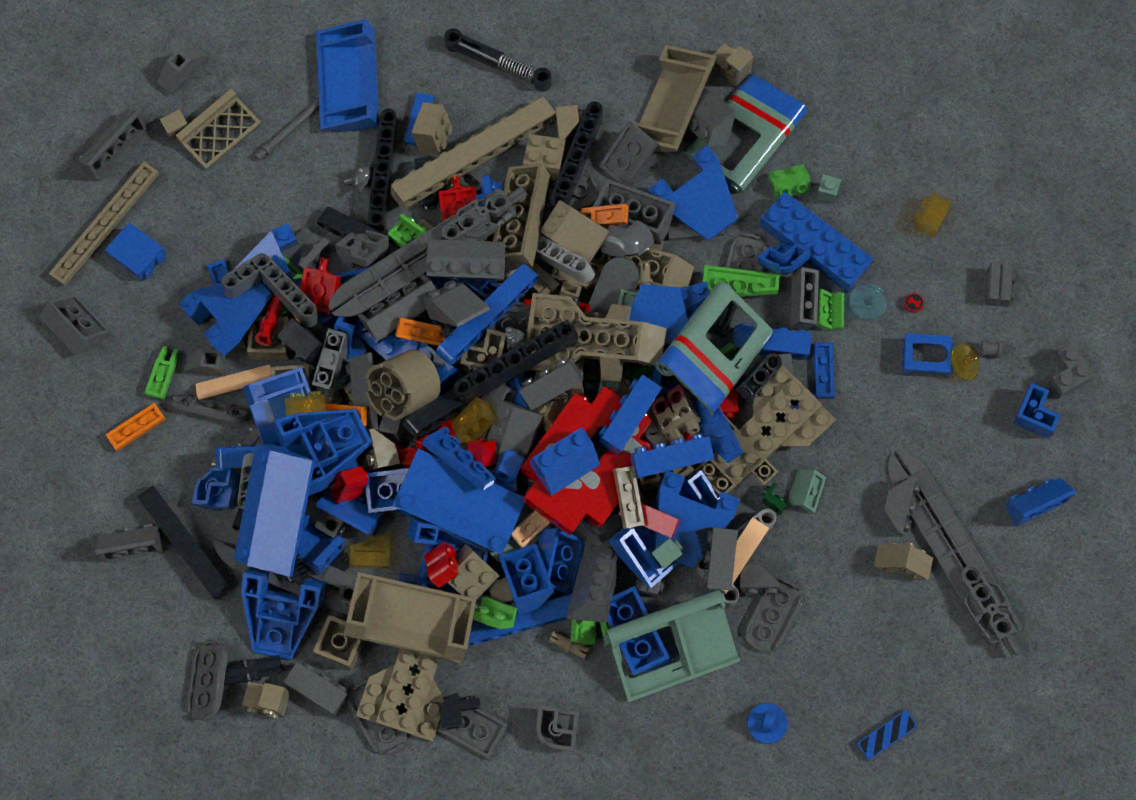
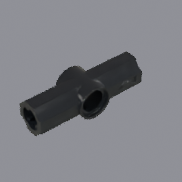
[224,655,283,686]

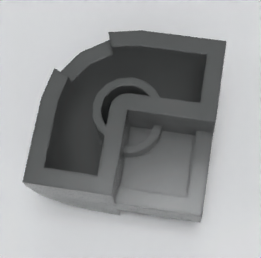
[602,220,654,257]
[335,230,389,268]
[536,705,579,752]

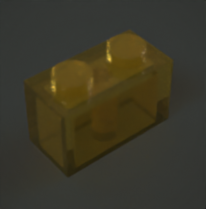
[913,191,953,238]
[285,391,328,416]
[451,397,496,443]

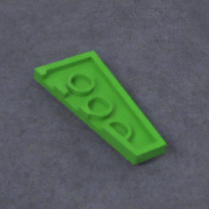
[703,265,780,297]

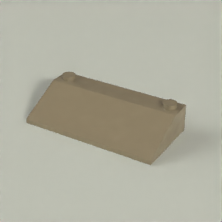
[632,45,716,152]
[343,572,476,662]

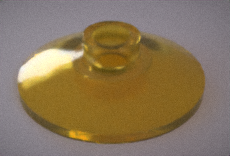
[951,343,980,381]

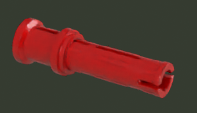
[255,294,283,346]

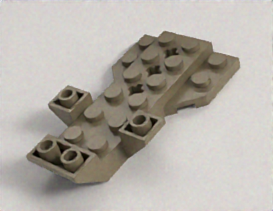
[551,216,695,292]
[526,293,667,382]
[696,365,836,495]
[356,586,460,742]

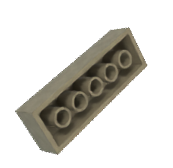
[493,163,551,271]

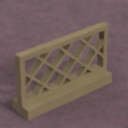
[176,89,261,170]

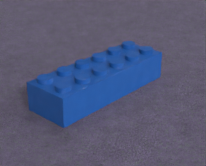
[759,191,874,293]
[354,319,462,397]

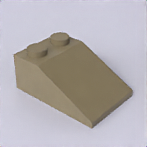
[540,200,610,263]

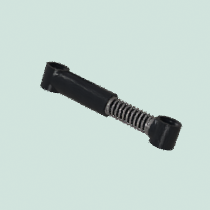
[444,28,552,92]

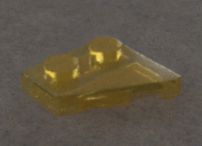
[349,530,391,569]

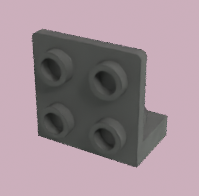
[281,227,332,273]

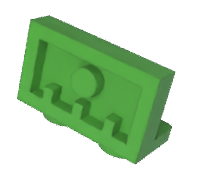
[473,597,517,630]

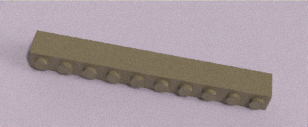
[391,97,556,211]

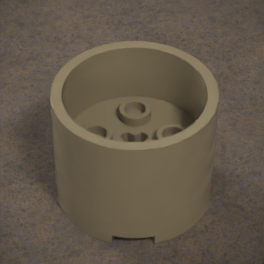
[365,350,440,421]

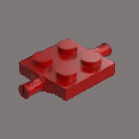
[438,176,477,227]
[300,258,341,316]

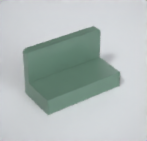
[786,469,826,513]

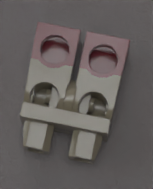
[651,385,701,440]

